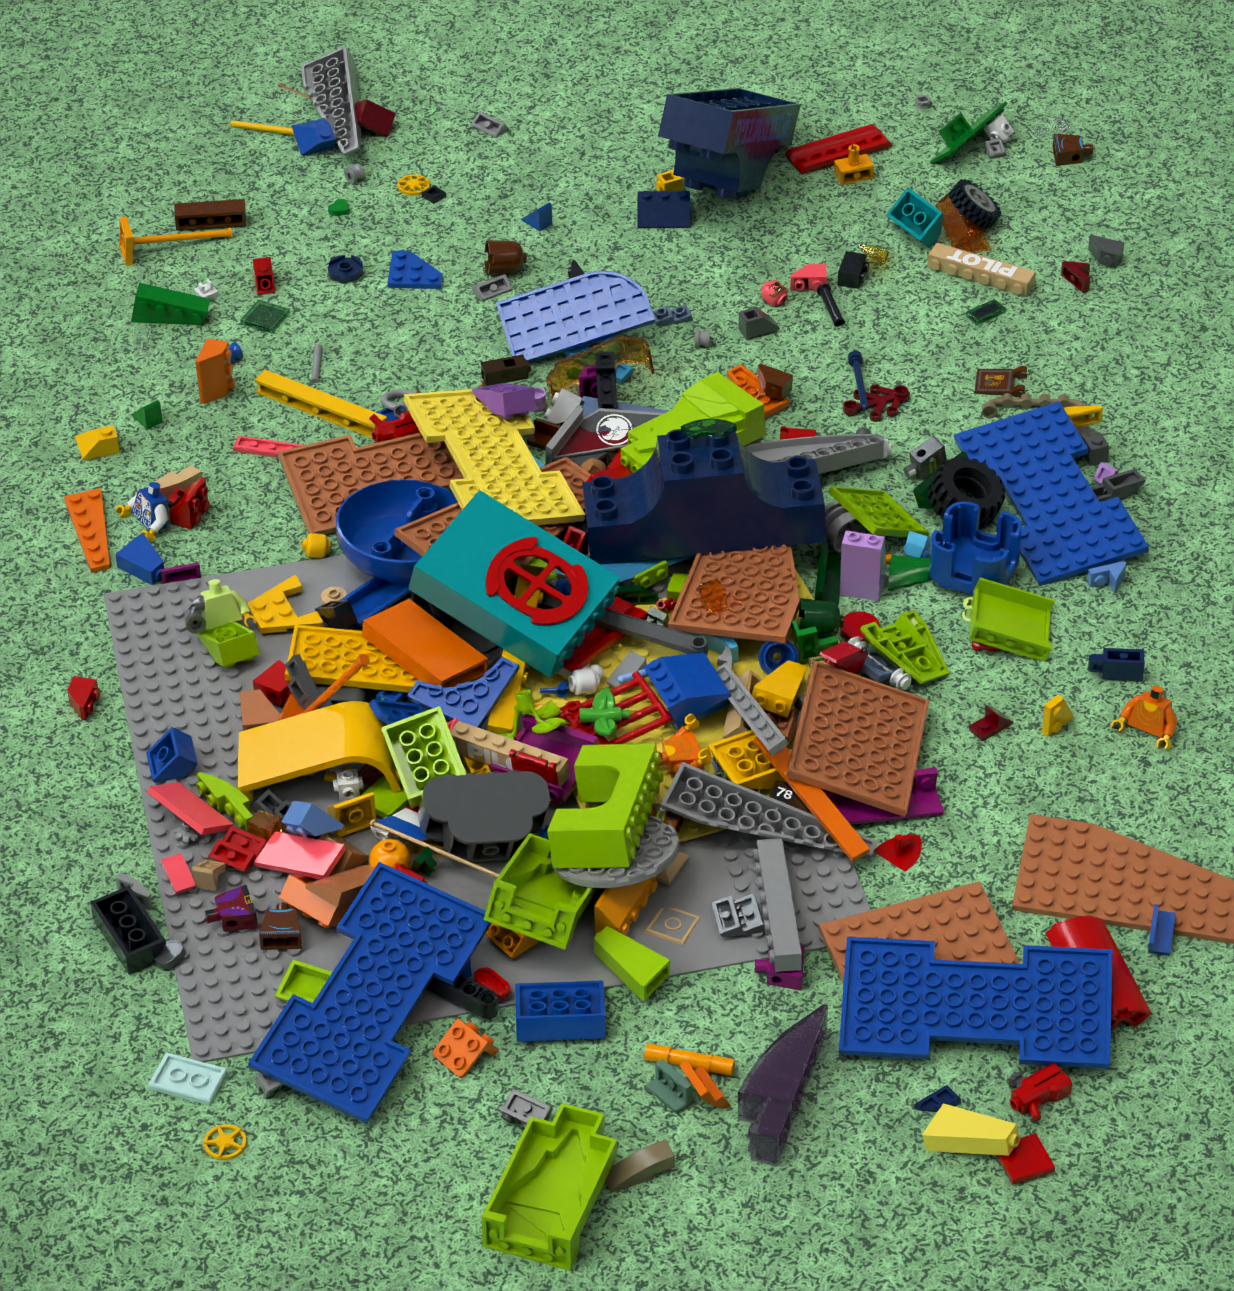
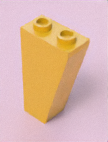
[752,660,807,717]

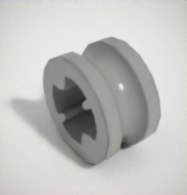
[915,95,930,109]

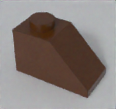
[758,364,793,401]

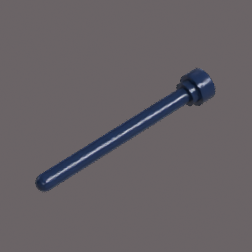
[848,351,869,410]

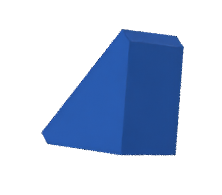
[521,202,552,232]

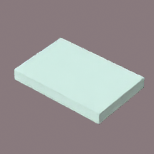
[148,1052,228,1105]

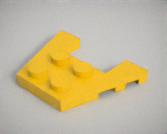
[247,575,324,634]

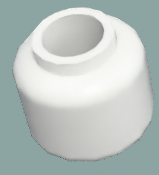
[568,668,600,696]

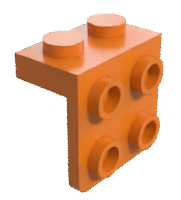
[432,1018,499,1077]

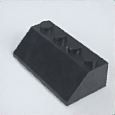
[90,886,166,974]

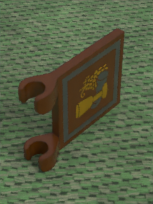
[974,366,1027,397]

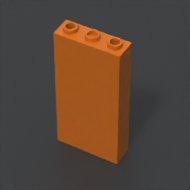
[362,599,488,687]

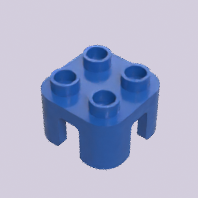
[929,502,1022,595]

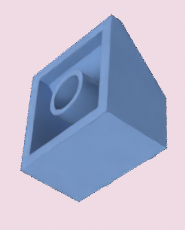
[281,801,344,837]

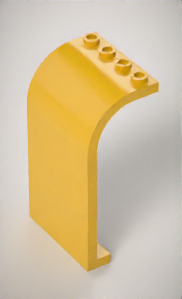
[238,701,401,801]

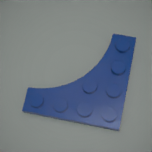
[407,656,520,728]

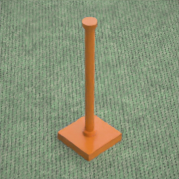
[277,654,370,721]

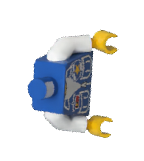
[115,482,168,543]

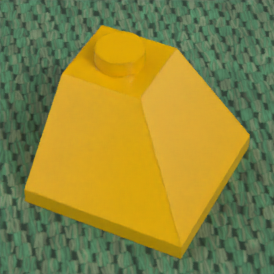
[75,425,120,461]
[327,792,376,837]

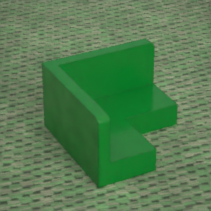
[792,620,838,665]

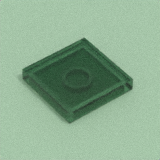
[240,300,290,334]

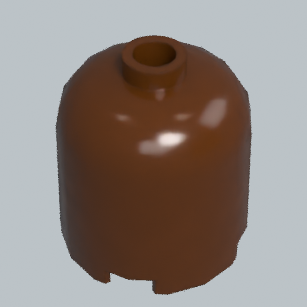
[484,240,527,276]

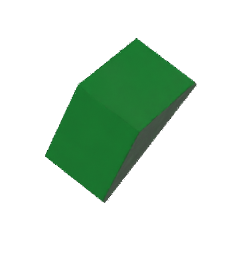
[131,400,163,430]

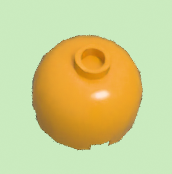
[369,839,411,869]

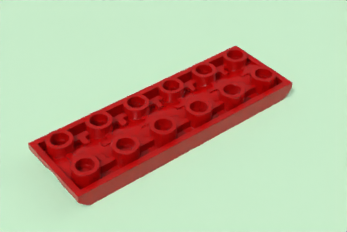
[785,124,892,174]
[562,597,648,672]

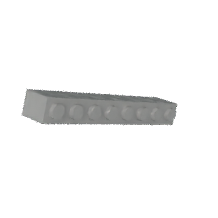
[753,838,802,972]

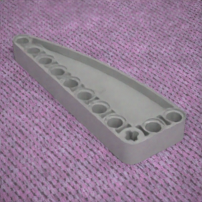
[743,434,884,474]

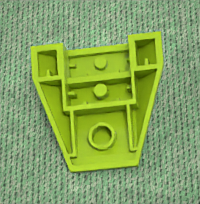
[860,609,949,684]

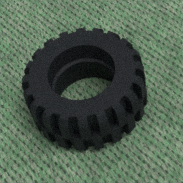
[928,457,1006,529]

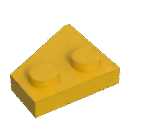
[1042,695,1074,737]

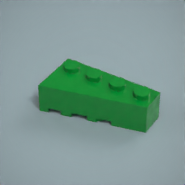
[131,283,210,325]

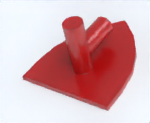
[874,834,922,872]

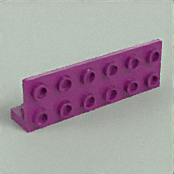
[821,767,944,825]

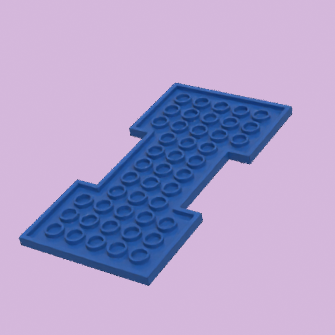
[954,401,1149,586]
[248,862,492,1124]
[839,937,1113,1069]

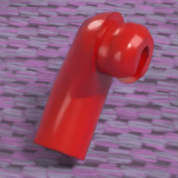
[656,598,677,614]

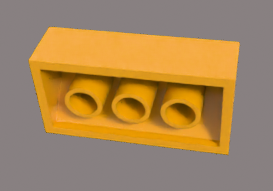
[594,876,658,936]

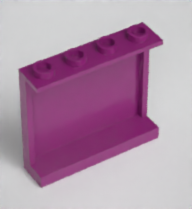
[489,714,599,803]

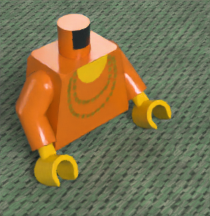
[1111,686,1177,750]
[659,714,712,775]

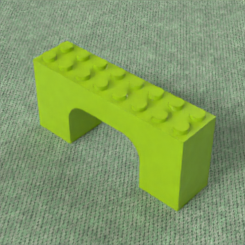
[547,744,664,868]

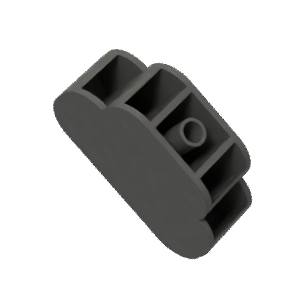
[418,770,550,862]

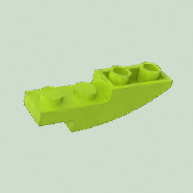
[196,772,255,833]

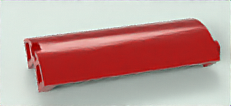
[1045,915,1152,1030]

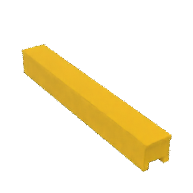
[255,369,388,438]

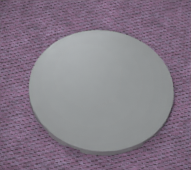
[551,815,680,888]

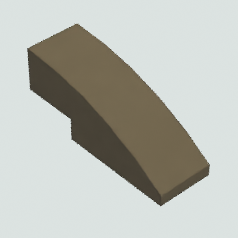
[605,1139,675,1193]

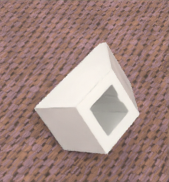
[543,388,582,424]

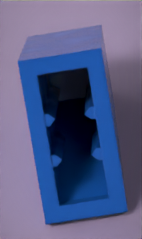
[115,533,164,585]

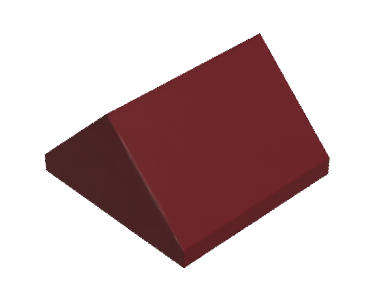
[355,99,396,137]

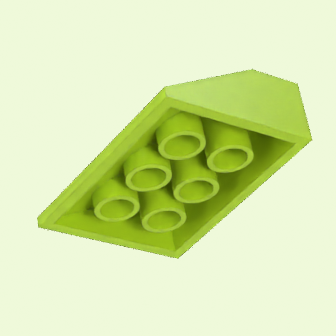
[381,706,466,809]

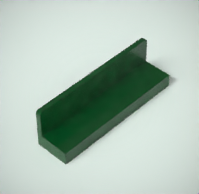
[815,540,841,605]

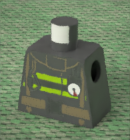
[903,435,947,481]

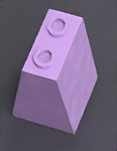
[840,531,886,601]

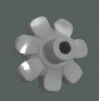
[174,822,201,845]

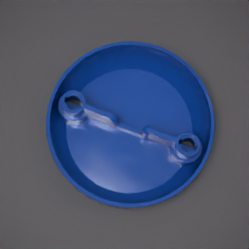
[335,479,458,583]

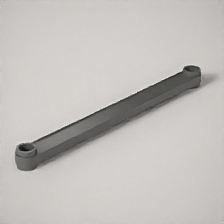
[510,581,709,655]

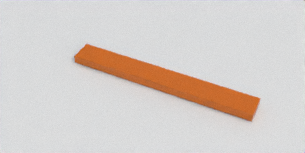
[754,737,870,862]

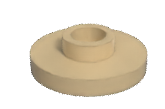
[321,587,347,604]

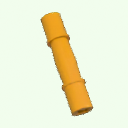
[644,1043,735,1077]

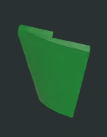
[888,555,930,591]

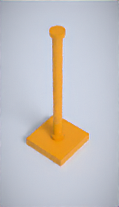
[119,217,232,266]

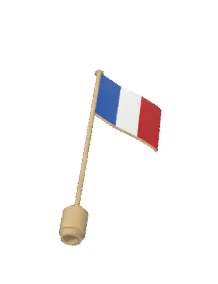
[370,806,499,878]

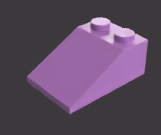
[472,383,536,418]

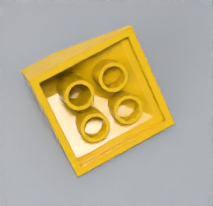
[708,730,786,789]

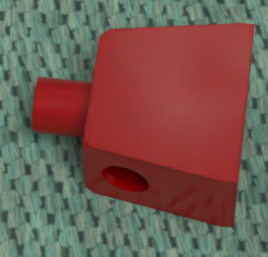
[253,660,292,706]

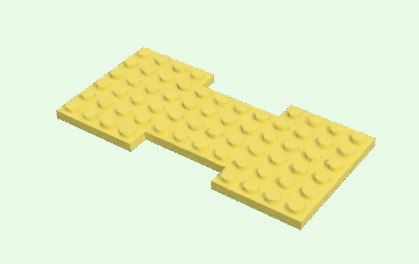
[403,389,585,526]

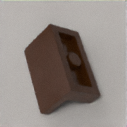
[527,418,561,450]

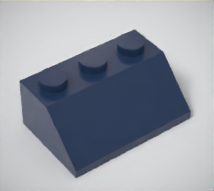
[637,190,690,228]

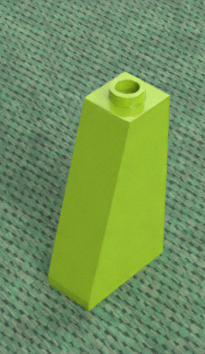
[593,926,670,1001]

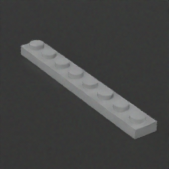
[716,663,789,756]

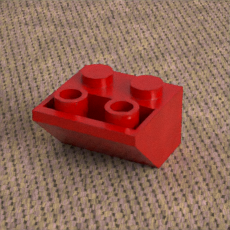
[169,477,210,529]

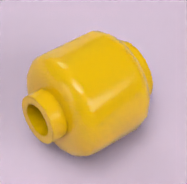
[301,533,331,559]

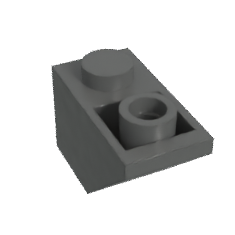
[739,307,779,339]

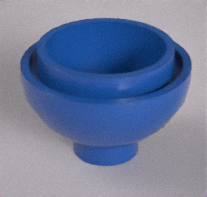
[758,639,799,675]

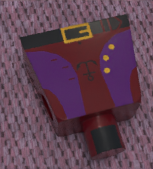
[204,885,258,932]

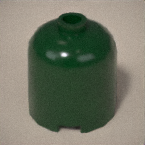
[798,598,844,639]

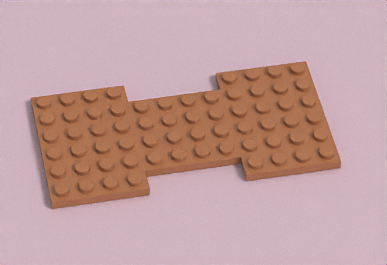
[278,433,464,535]

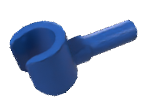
[540,681,570,698]

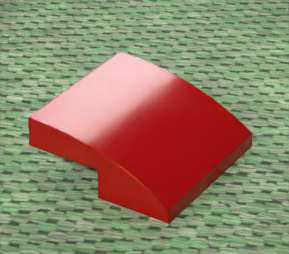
[208,826,267,873]

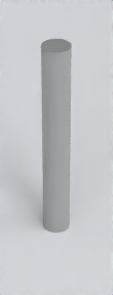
[311,344,322,383]

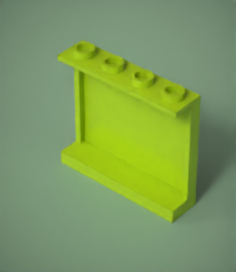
[969,577,1055,661]

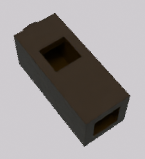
[480,354,531,386]

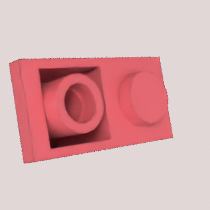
[790,264,827,291]

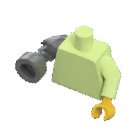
[185,579,256,634]

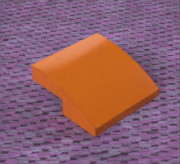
[680,1060,731,1108]

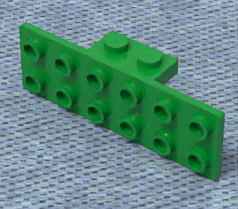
[929,101,1007,164]

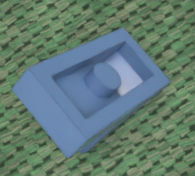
[1087,561,1126,593]

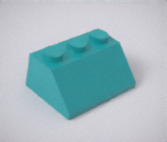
[886,187,944,248]

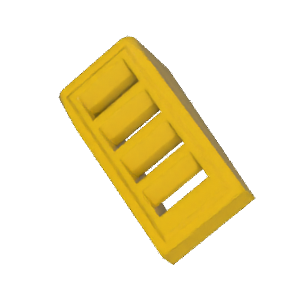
[1064,405,1103,428]

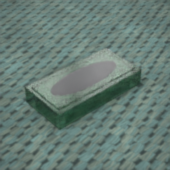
[966,299,1006,325]

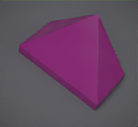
[160,562,201,584]

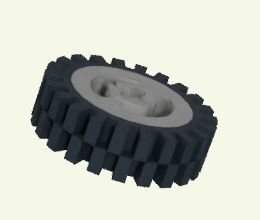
[949,179,1001,229]

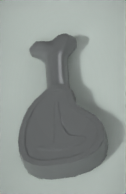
[154,940,185,969]

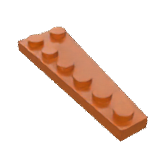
[64,488,110,573]

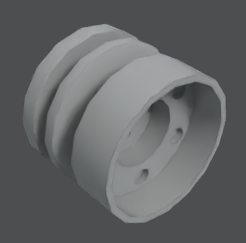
[825,501,866,552]

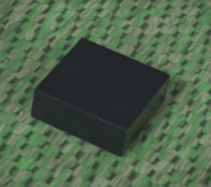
[422,186,446,204]

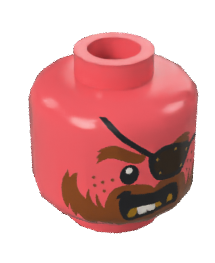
[761,280,788,306]

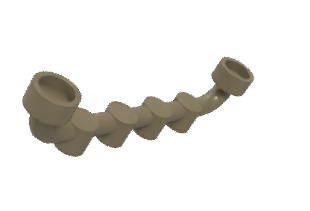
[982,393,1089,418]

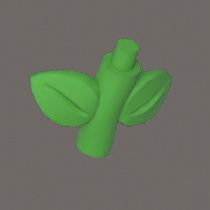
[579,687,630,736]

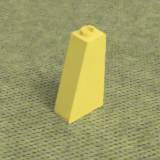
[922,1103,1020,1156]

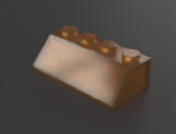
[935,193,992,253]

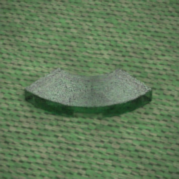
[681,419,737,440]

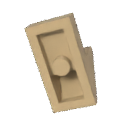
[192,860,226,891]

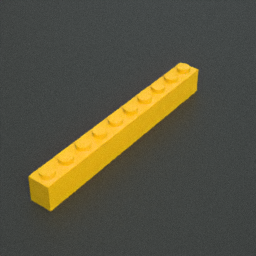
[487,564,546,734]

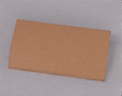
[305,865,375,908]

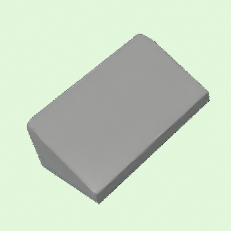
[470,111,509,138]
[472,274,513,301]

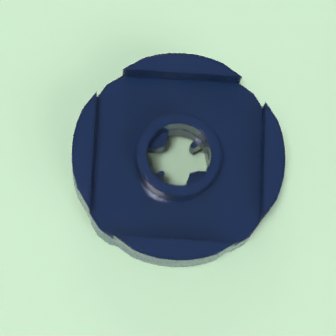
[328,255,363,284]

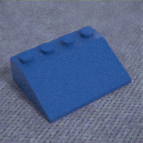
[643,652,731,726]
[515,980,606,1042]

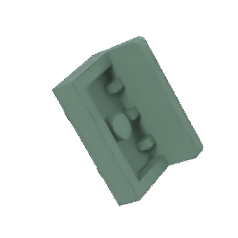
[647,1059,693,1113]

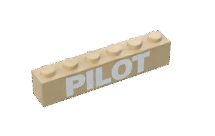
[927,243,1036,297]
[450,721,570,787]

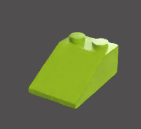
[197,621,260,668]

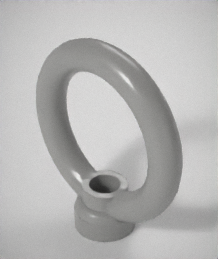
[381,389,416,418]

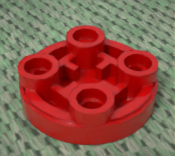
[840,611,880,644]

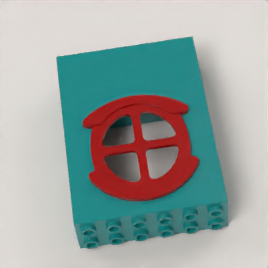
[408,490,620,678]

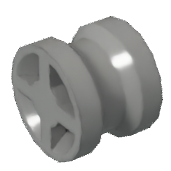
[344,163,365,184]
[695,329,710,348]

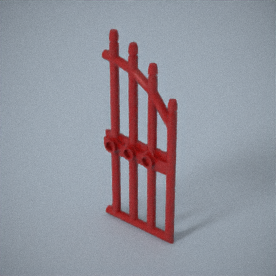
[513,671,674,745]

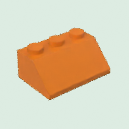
[195,339,235,404]
[279,874,352,929]

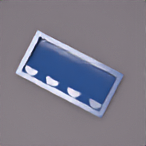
[339,577,412,626]

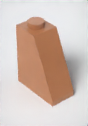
[240,689,280,731]

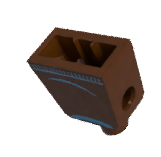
[1052,134,1093,166]
[259,902,302,950]

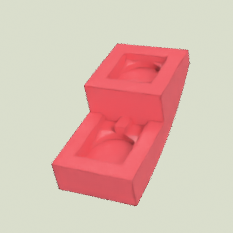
[161,853,196,895]

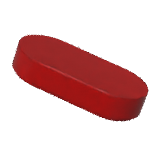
[474,967,510,1001]

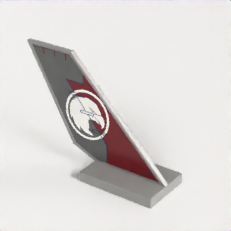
[545,405,664,465]

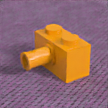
[834,144,874,185]

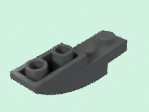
[285,654,332,710]

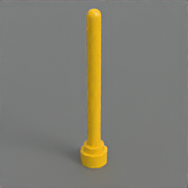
[230,120,294,135]

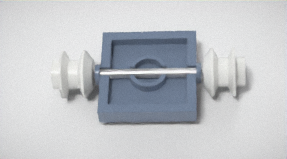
[848,636,911,690]

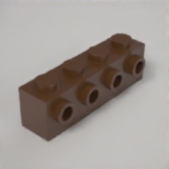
[174,199,246,230]

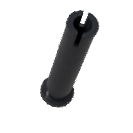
[817,284,845,327]

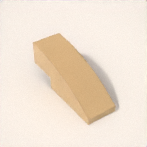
[146,465,202,499]

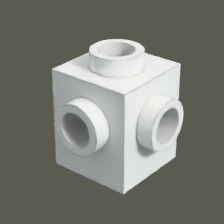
[984,115,1014,144]
[333,769,363,802]

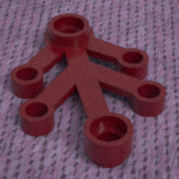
[843,384,910,422]

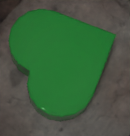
[328,199,349,216]

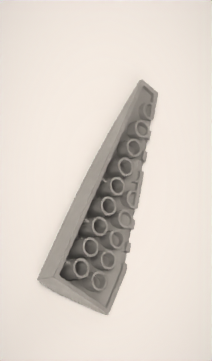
[301,46,361,156]
[660,762,878,858]

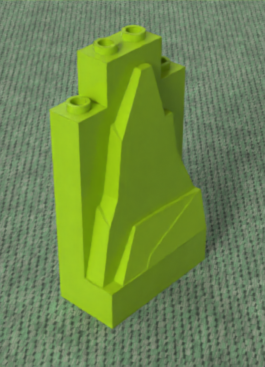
[620,372,766,473]
[483,833,598,950]
[482,1103,617,1271]

